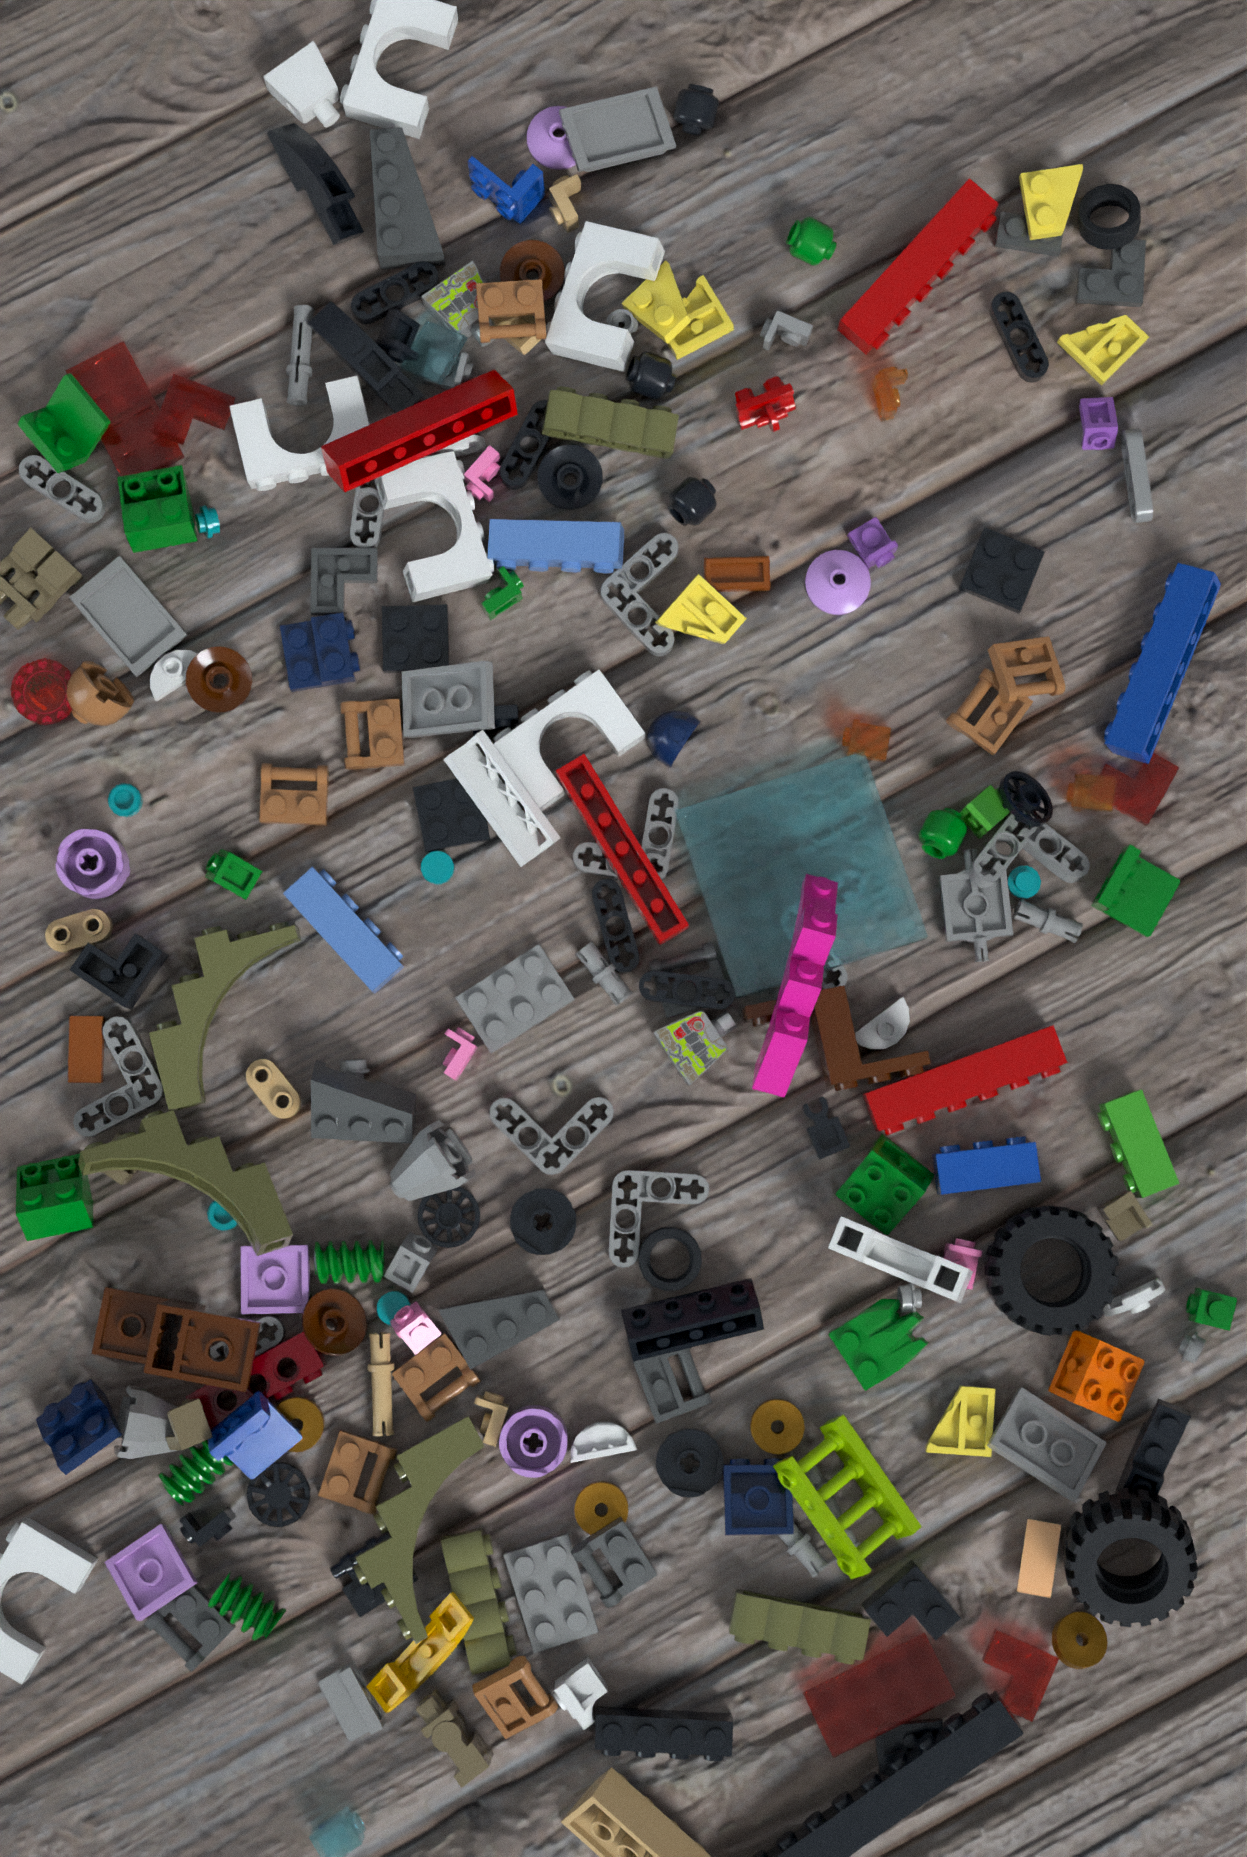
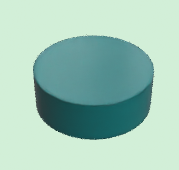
[108,783,143,818]
[421,851,455,885]
[207,1201,238,1231]
[377,1291,411,1325]

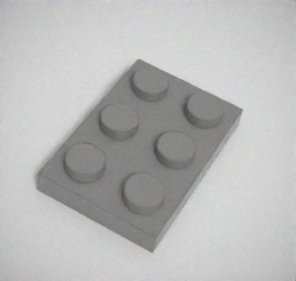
[402,661,495,738]
[455,944,575,1054]
[987,1387,1107,1502]
[503,1532,599,1653]

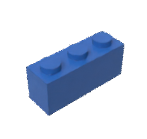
[932,1136,1041,1195]

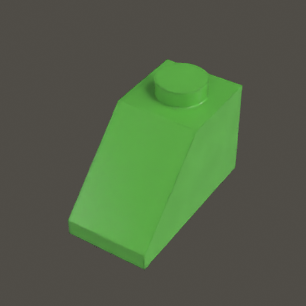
[959,785,1010,839]

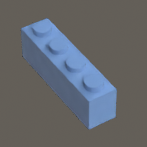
[487,519,624,573]
[283,866,404,993]

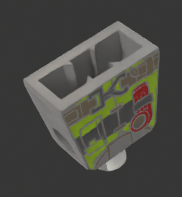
[422,261,495,347]
[653,1010,737,1086]

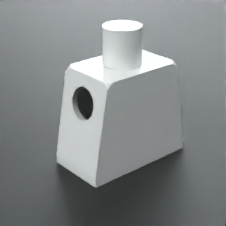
[263,41,340,127]

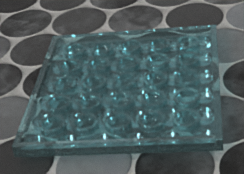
[675,751,928,999]

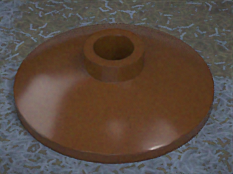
[500,240,565,302]
[186,646,252,713]
[302,1289,367,1356]

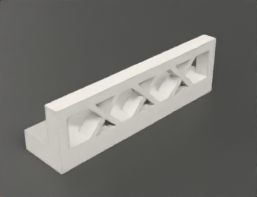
[443,730,560,867]

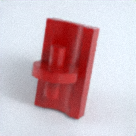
[735,376,796,432]

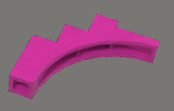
[752,874,838,1098]

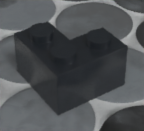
[69,933,169,1010]
[861,1560,961,1641]

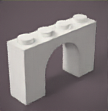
[340,0,458,139]
[544,221,665,372]
[229,376,370,491]
[375,451,494,602]
[493,670,645,811]
[828,1217,973,1303]
[0,1518,98,1684]

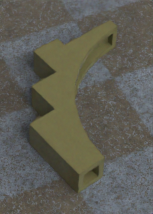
[149,922,302,1111]
[78,1110,293,1256]
[353,1416,484,1644]

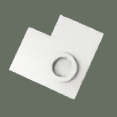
[553,1657,608,1730]

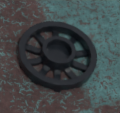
[998,771,1053,828]
[417,1186,480,1248]
[247,1462,311,1527]

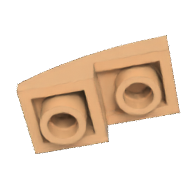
[1017,1519,1061,1598]

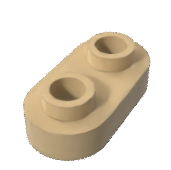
[45,909,113,953]
[246,1059,301,1119]

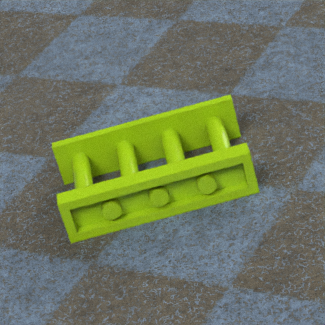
[773,1414,922,1579]

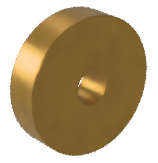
[276,1397,325,1452]
[750,1399,805,1454]
[574,1481,628,1535]
[1052,1612,1108,1669]

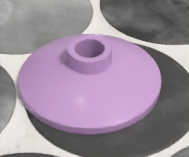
[527,106,576,170]
[805,550,871,615]

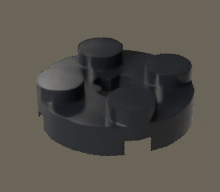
[510,1189,576,1255]
[656,1428,724,1498]

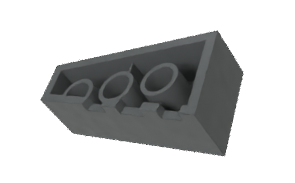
[370,127,445,270]

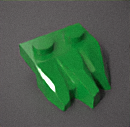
[828,1299,929,1391]

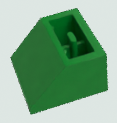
[117,465,198,553]
[16,1154,93,1241]

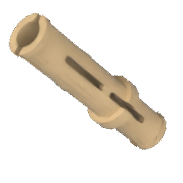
[368,1332,394,1436]

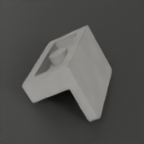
[318,1661,386,1741]

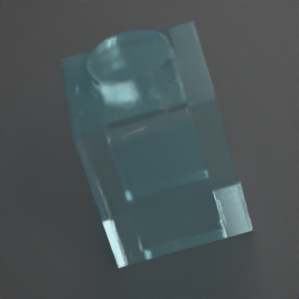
[309,1807,366,1857]

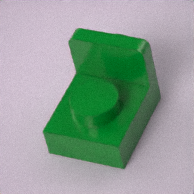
[481,566,524,621]
[205,849,263,900]
[1186,1288,1237,1331]

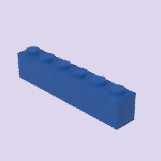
[1104,563,1221,764]

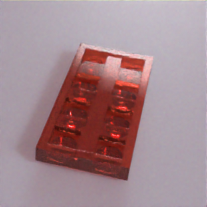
[65,341,185,476]
[803,1632,956,1758]

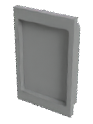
[559,86,676,172]
[69,555,187,677]

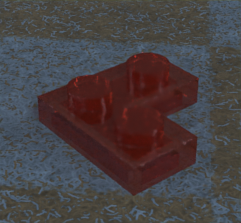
[152,373,236,445]
[1088,753,1180,826]
[982,1628,1059,1722]

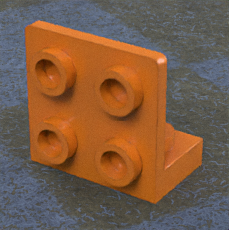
[1048,1330,1145,1422]

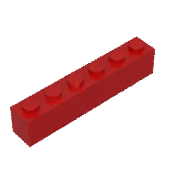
[837,178,999,355]
[321,369,518,492]
[556,754,689,946]
[862,1025,1068,1136]

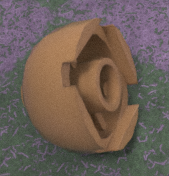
[66,661,134,726]

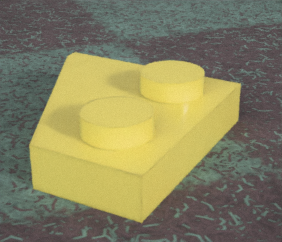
[1057,315,1149,386]
[925,1385,995,1457]

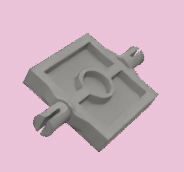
[939,849,1013,962]

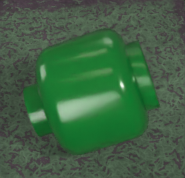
[786,217,837,266]
[918,808,967,859]

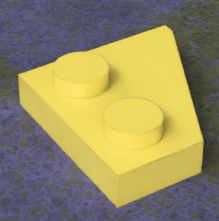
[1019,164,1083,240]
[621,260,691,344]
[667,275,734,360]
[655,574,747,644]

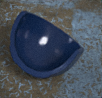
[647,710,701,768]

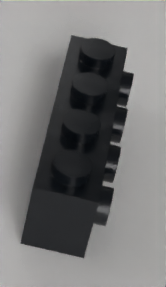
[621,1278,764,1362]
[594,1706,733,1761]

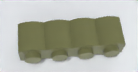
[542,386,679,459]
[441,1527,517,1675]
[728,1589,871,1665]

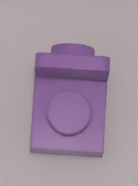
[1079,397,1118,450]
[847,517,898,569]

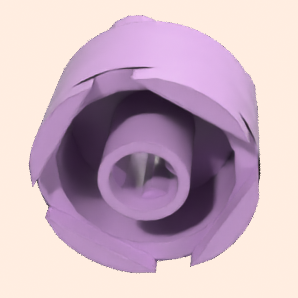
[56,829,130,899]
[499,1405,568,1478]

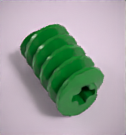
[314,1240,385,1284]
[158,1440,234,1506]
[208,1571,286,1641]

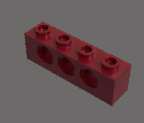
[185,1332,328,1429]

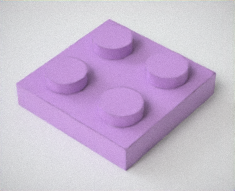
[241,1245,310,1314]
[104,1524,198,1621]

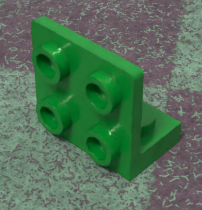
[17,373,110,473]
[1091,844,1180,937]
[836,1134,934,1235]

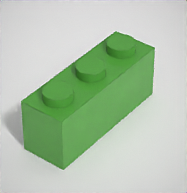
[1097,1089,1180,1198]

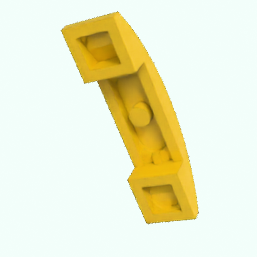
[366,1592,474,1713]

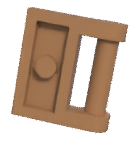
[476,279,546,343]
[988,636,1065,703]
[946,668,1034,756]
[340,699,405,770]
[259,763,329,826]
[391,1332,481,1422]
[318,1430,397,1515]
[472,1656,558,1739]

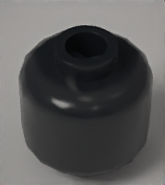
[673,84,719,136]
[626,351,676,399]
[668,477,717,526]

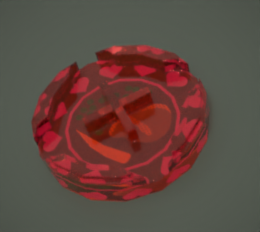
[10,658,73,725]

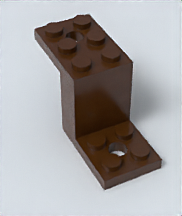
[742,985,931,1092]
[91,1287,261,1392]

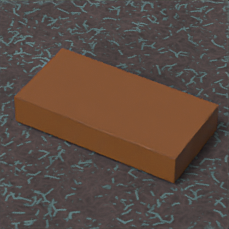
[704,556,770,592]
[68,1016,105,1083]

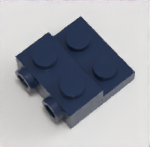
[280,612,360,692]
[36,1379,122,1475]
[723,1458,794,1536]

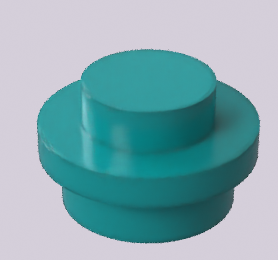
[195,505,220,539]
[1007,866,1041,899]

